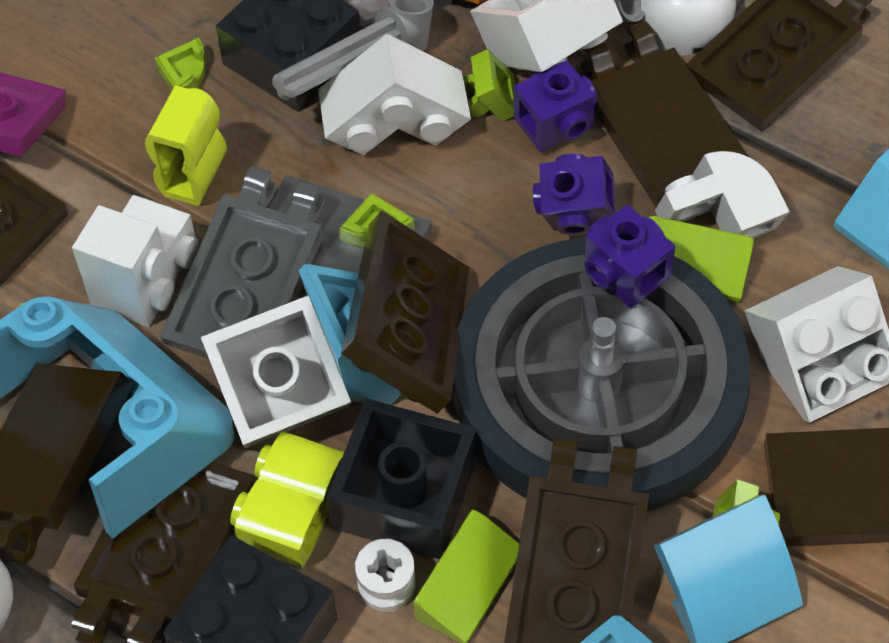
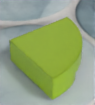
[154,37,206,91]
[339,193,415,247]

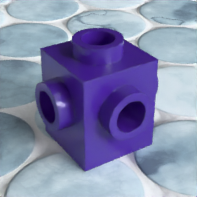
[514,61,597,153]
[533,154,616,235]
[584,204,676,309]

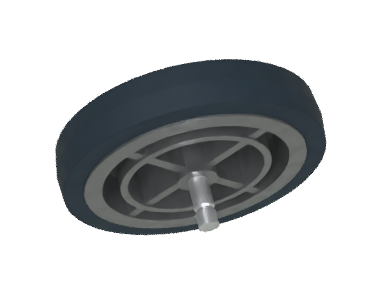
[452,238,750,511]

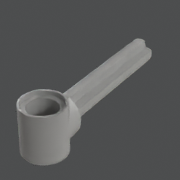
[272,0,434,100]

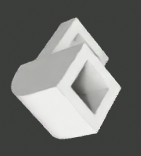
[655,151,790,238]

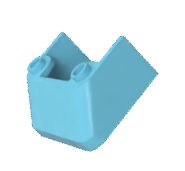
[0,297,235,539]

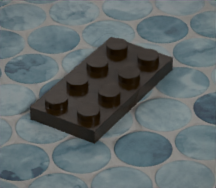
[341,210,469,414]

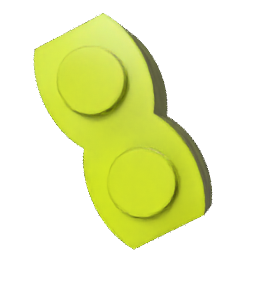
[145,85,227,206]
[230,431,344,568]

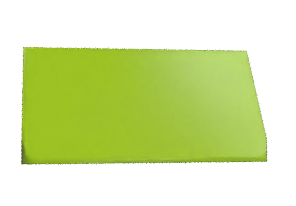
[649,216,754,303]
[413,509,519,643]

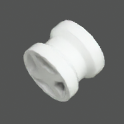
[355,539,416,612]

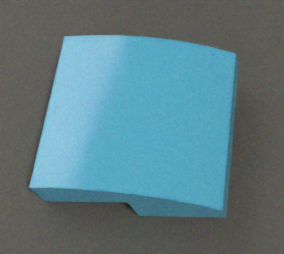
[653,495,803,643]

